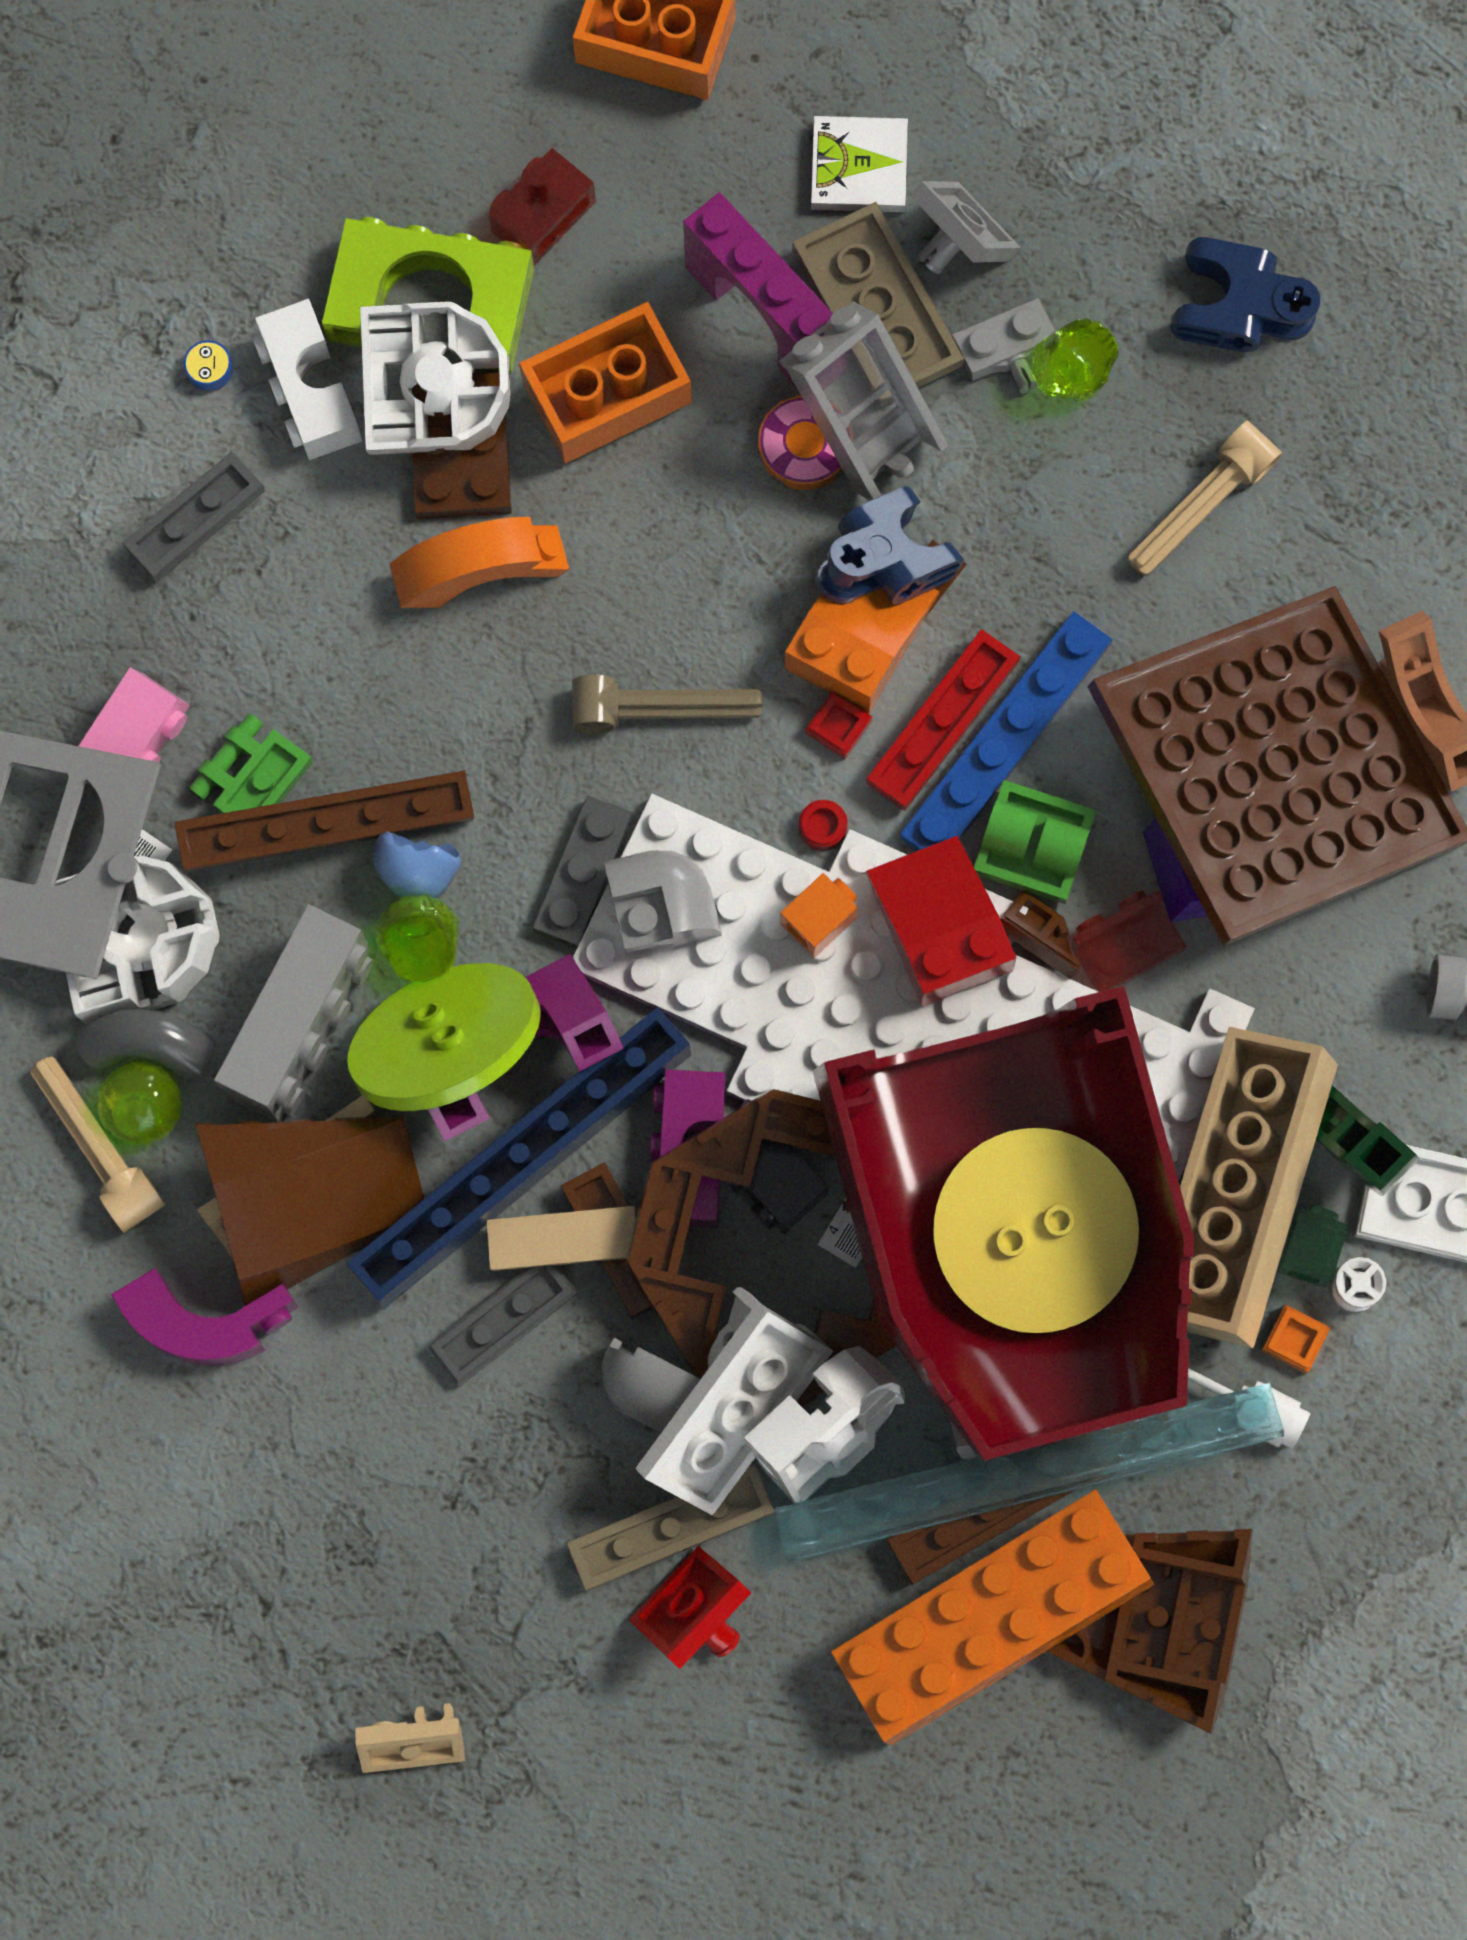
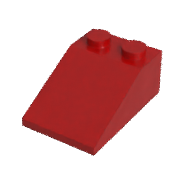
[866,836,1017,1007]

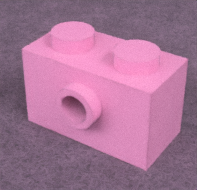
[79,667,190,763]

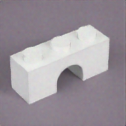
[252,299,362,461]

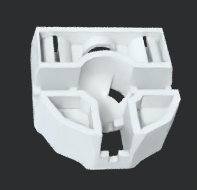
[360,302,511,455]
[55,855,220,1024]
[744,1346,905,1508]

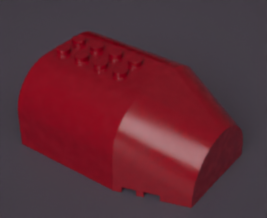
[813,986,1194,1461]

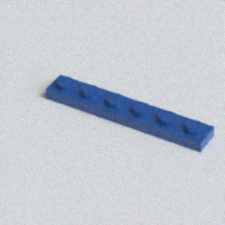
[899,611,1112,851]

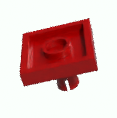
[628,1546,751,1669]

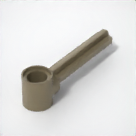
[572,675,762,734]

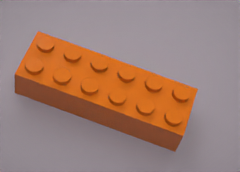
[831,1489,1155,1746]

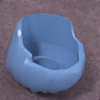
[373,831,462,904]

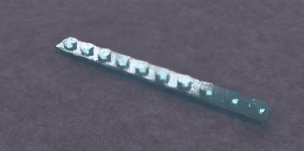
[774,1383,1284,1562]

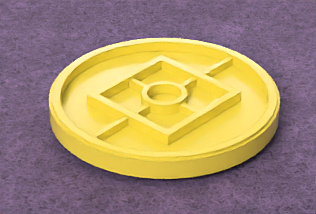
[934,1128,1139,1333]

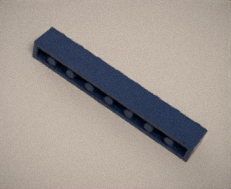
[346,1007,691,1310]

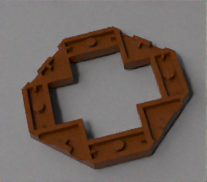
[626,1089,896,1407]

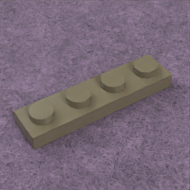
[567,1465,775,1592]

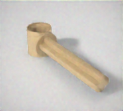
[1128,420,1283,576]
[30,1056,166,1233]

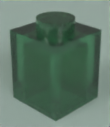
[1277,1206,1349,1288]

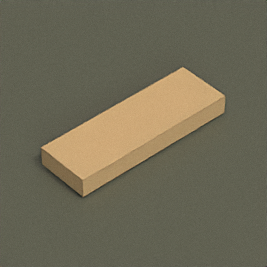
[487,1206,638,1271]

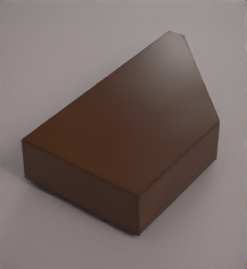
[1000,890,1080,979]

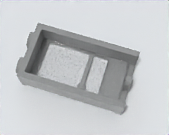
[779,301,948,501]

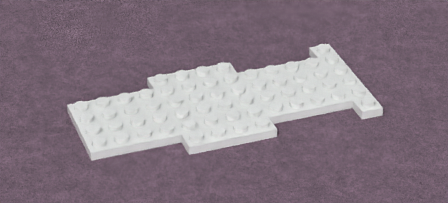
[573,794,1255,1181]

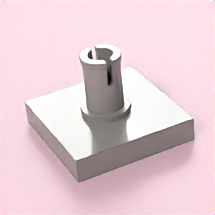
[910,181,1021,274]

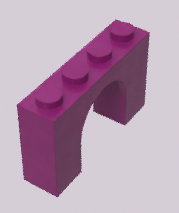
[683,192,845,390]
[428,954,624,1142]

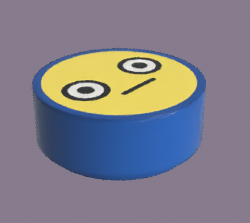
[184,340,233,391]

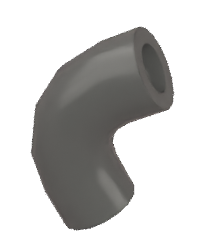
[76,1008,216,1081]

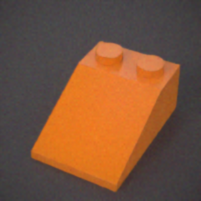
[785,588,939,714]

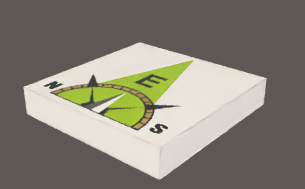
[811,116,908,213]

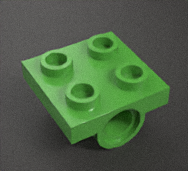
[974,780,1097,904]

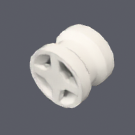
[1330,1257,1386,1312]

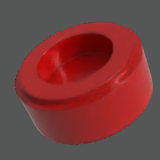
[799,799,848,851]

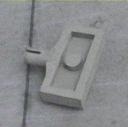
[952,298,1059,393]

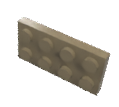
[792,202,964,407]

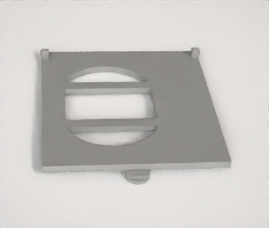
[0,731,161,980]

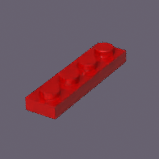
[866,629,1021,811]

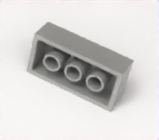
[214,904,374,1122]

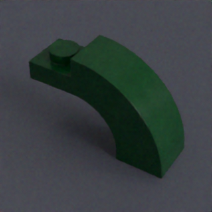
[1316,1085,1419,1196]

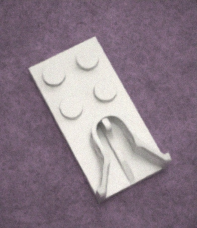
[635,1287,833,1516]

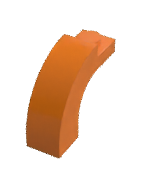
[389,517,569,608]

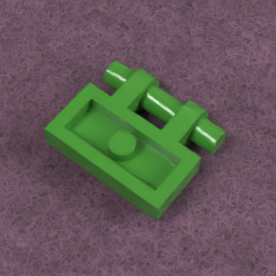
[188,713,313,813]

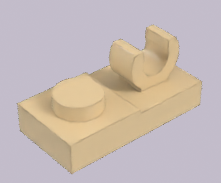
[355,1703,465,1773]

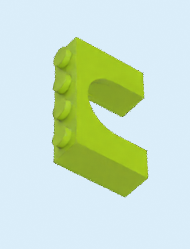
[322,217,534,373]

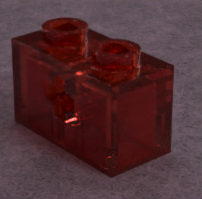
[488,148,596,266]

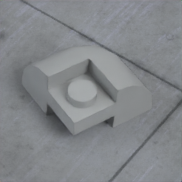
[603,850,722,954]
[601,1338,700,1433]

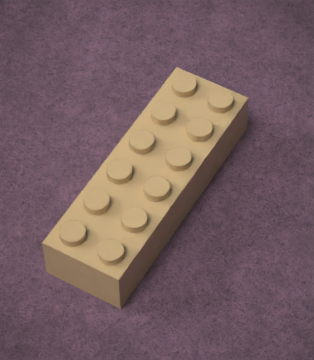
[1180,1027,1338,1349]

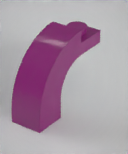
[111,1268,299,1365]

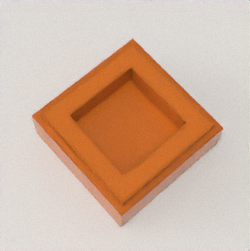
[1261,1304,1330,1374]

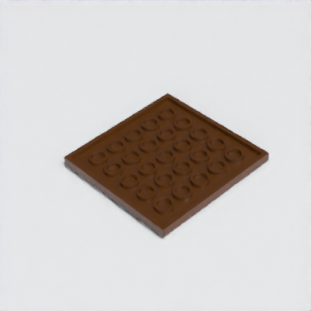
[1087,586,1467,946]

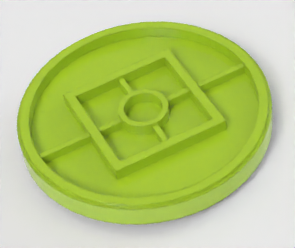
[347,963,540,1111]

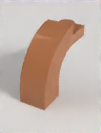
[1379,611,1467,792]

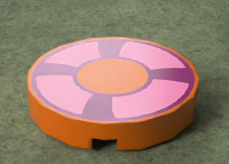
[758,395,852,490]

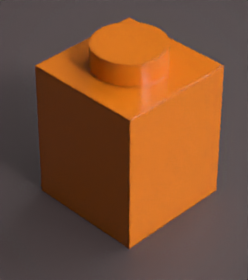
[780,873,858,959]

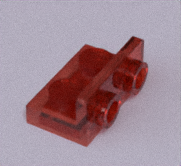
[1070,890,1187,992]

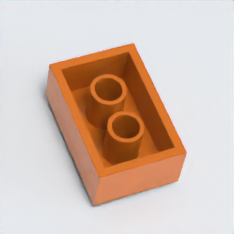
[573,0,736,100]
[519,302,692,464]

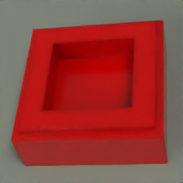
[805,691,873,759]

